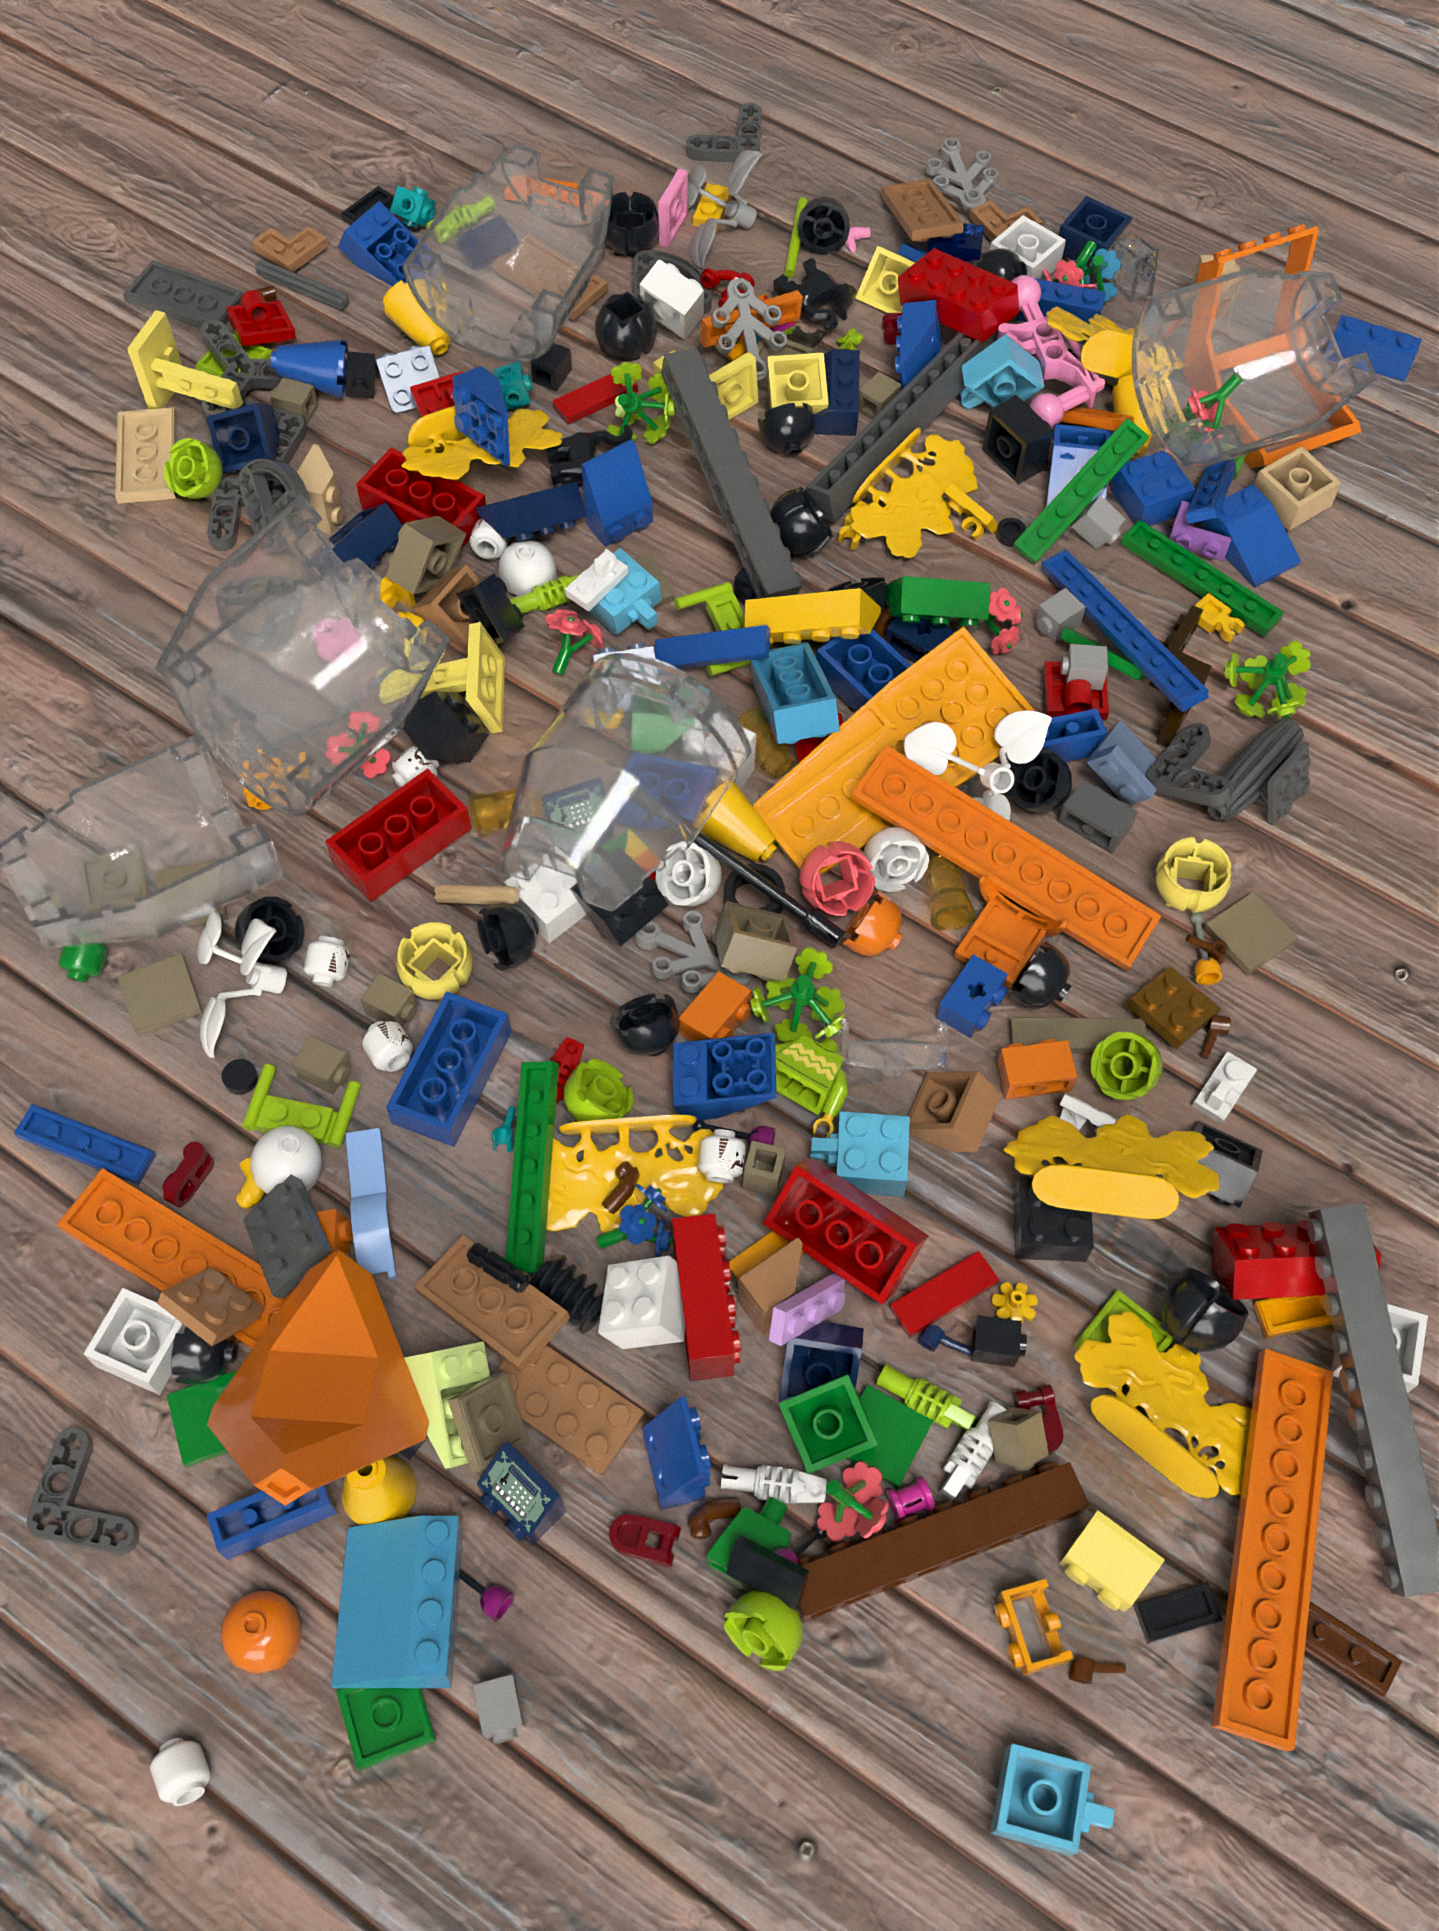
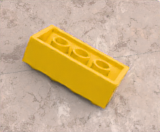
[744,588,881,646]

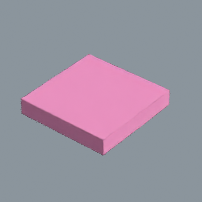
[658,169,688,248]

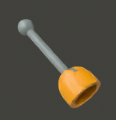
[1190,913,1223,985]

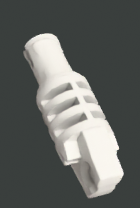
[939,1401,1007,1500]
[721,1464,827,1505]

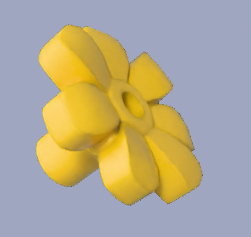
[991,1282,1038,1324]

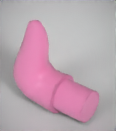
[845,226,870,254]

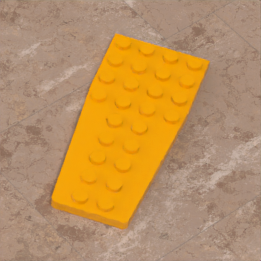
[753,626,1035,876]

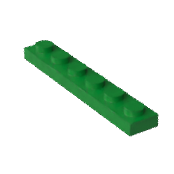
[1013,418,1149,566]
[1120,520,1285,637]
[506,1061,559,1274]

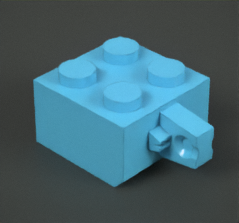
[960,334,1045,410]
[589,548,662,635]
[810,1111,910,1197]
[990,1743,1115,1856]

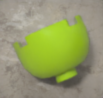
[164,438,223,499]
[1091,1032,1163,1100]
[563,1059,634,1122]
[724,1590,803,1671]

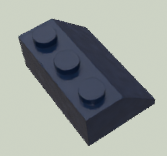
[814,349,860,436]
[476,482,586,541]
[301,502,403,588]

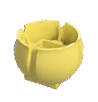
[1156,837,1231,913]
[396,922,473,1002]

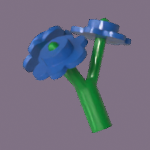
[597,1183,673,1258]

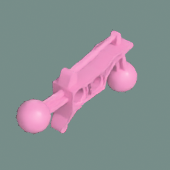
[997,275,1105,428]

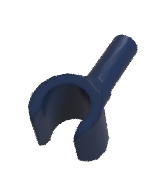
[918,1325,972,1356]

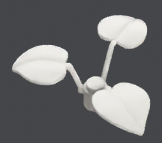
[904,710,1052,821]
[197,911,287,1059]

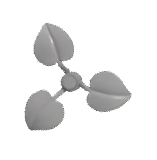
[688,150,763,269]

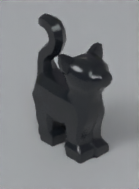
[773,258,856,331]
[546,425,633,487]

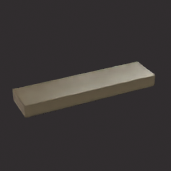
[1010,1017,1147,1053]

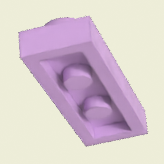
[769,1273,846,1346]

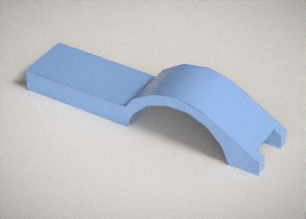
[345,1128,397,1280]

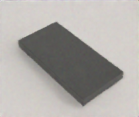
[123,260,244,329]

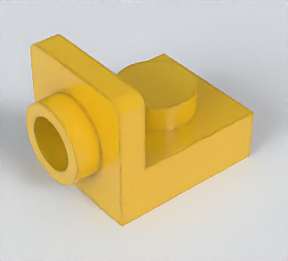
[365,576,416,618]

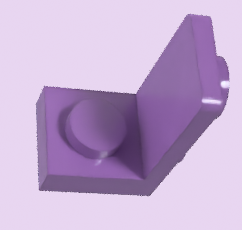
[1169,501,1231,561]

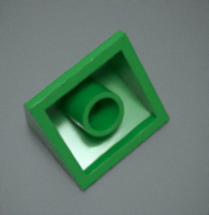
[778,1373,878,1474]

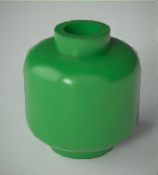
[58,932,108,983]

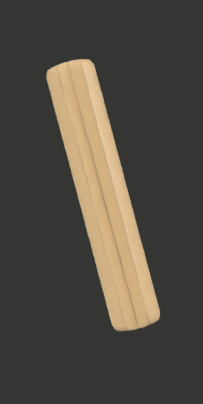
[434,885,520,905]

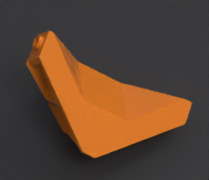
[207,1249,429,1506]

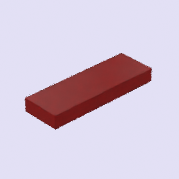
[552,374,638,425]
[889,1251,999,1338]

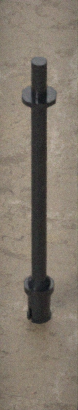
[624,783,846,948]

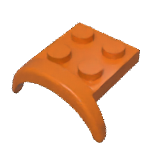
[954,875,1068,989]

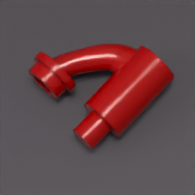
[700,268,755,308]

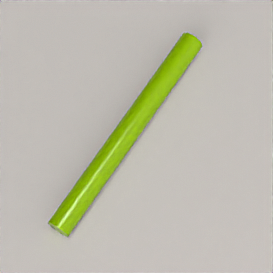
[784,197,808,278]

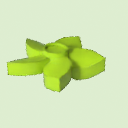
[837,327,863,350]

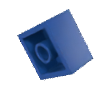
[1110,449,1196,526]

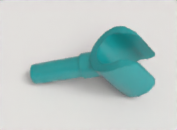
[492,1106,516,1153]

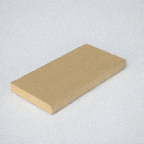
[115,407,177,504]

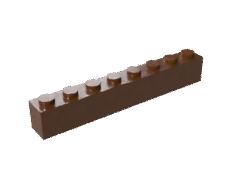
[797,1461,1089,1623]

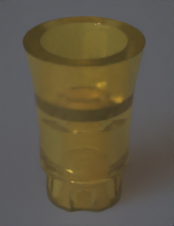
[734,707,795,779]
[468,787,541,838]
[926,855,976,931]

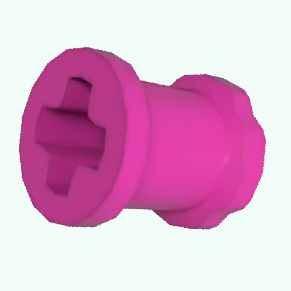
[886,1477,935,1522]

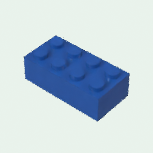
[816,629,912,712]
[386,991,512,1147]

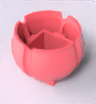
[799,841,875,916]

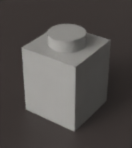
[1071,495,1126,550]
[1034,588,1086,643]
[1060,644,1108,690]
[473,1674,525,1744]

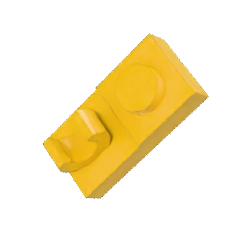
[945,483,998,541]

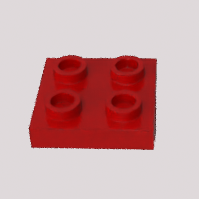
[226,290,296,346]
[410,371,463,418]
[1043,661,1109,720]

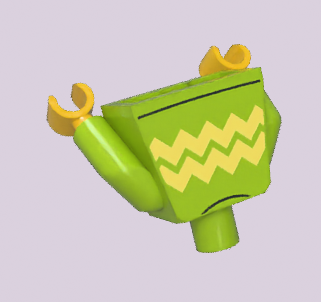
[775,1036,848,1138]

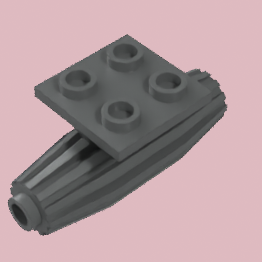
[1207,718,1311,826]

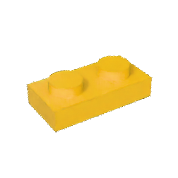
[693,183,732,231]

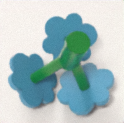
[1073,248,1122,303]

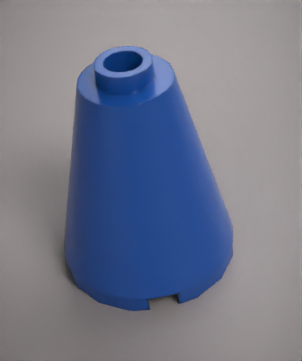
[270,339,348,398]

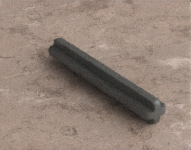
[255,259,349,310]

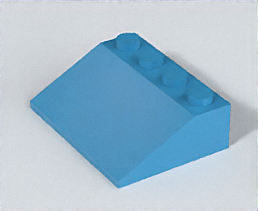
[331,1516,463,1688]

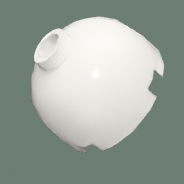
[498,540,557,597]
[864,827,929,892]
[656,841,722,906]
[250,1126,322,1194]

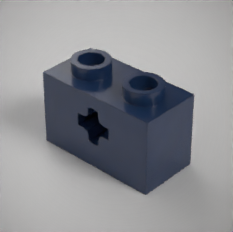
[885,617,955,663]

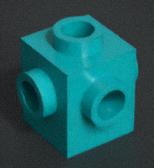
[390,185,437,229]
[493,361,534,410]

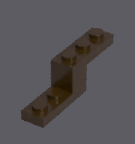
[1149,605,1212,748]

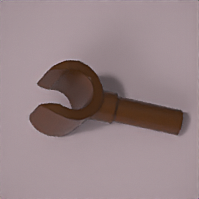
[1185,934,1228,965]
[1200,1015,1231,1059]
[1069,1657,1126,1684]

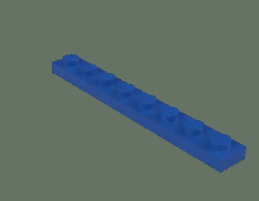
[1042,550,1208,712]

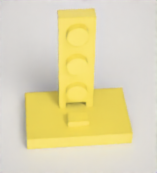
[127,310,243,409]
[652,350,759,436]
[382,622,505,734]

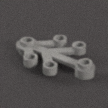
[926,137,999,214]
[711,278,787,384]
[635,911,753,993]

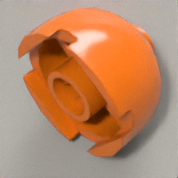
[841,889,903,957]
[220,1591,302,1674]

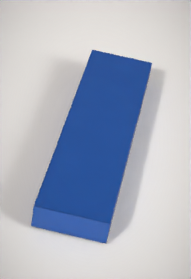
[1186,459,1236,524]
[654,625,771,672]
[14,1104,156,1186]

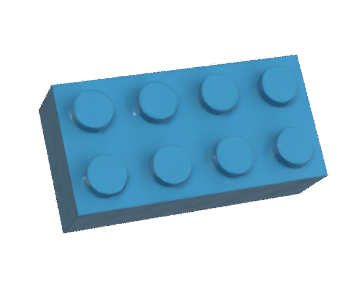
[749,642,840,744]

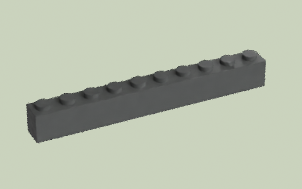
[806,332,994,522]
[661,348,802,599]
[1307,1202,1439,1597]

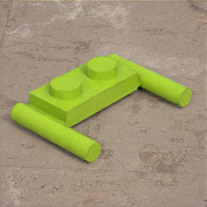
[674,582,750,677]
[242,1064,361,1149]

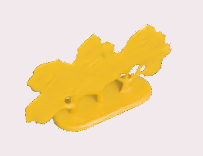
[1046,306,1184,382]
[401,406,562,480]
[851,427,978,558]
[1003,1114,1219,1219]
[546,1115,723,1242]
[1074,1312,1252,1499]

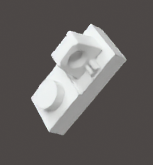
[565,549,629,612]
[1192,1051,1257,1125]
[1060,1093,1117,1132]

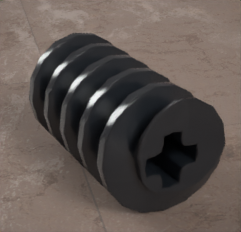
[530,1255,604,1334]

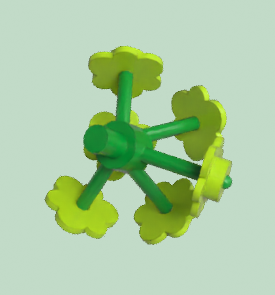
[607,362,677,444]
[1224,640,1311,719]
[750,947,846,1042]

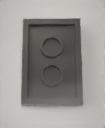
[243,1174,332,1299]

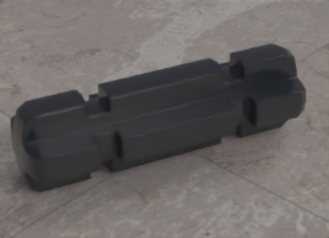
[467,1243,531,1293]

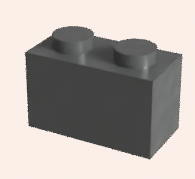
[1058,780,1138,854]

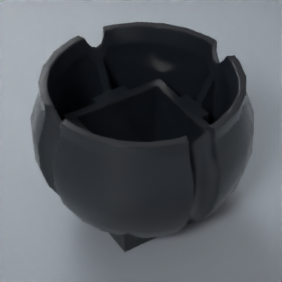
[600,191,659,256]
[595,291,657,361]
[770,486,833,557]
[1160,1267,1249,1355]

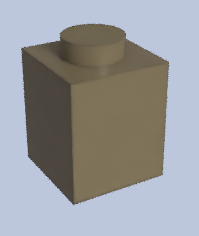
[859,372,901,420]
[271,377,318,425]
[361,973,417,1027]
[292,1036,351,1095]
[743,1141,786,1196]
[988,1407,1049,1471]

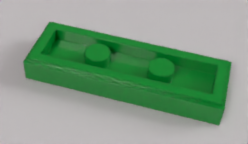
[1060,627,1146,680]

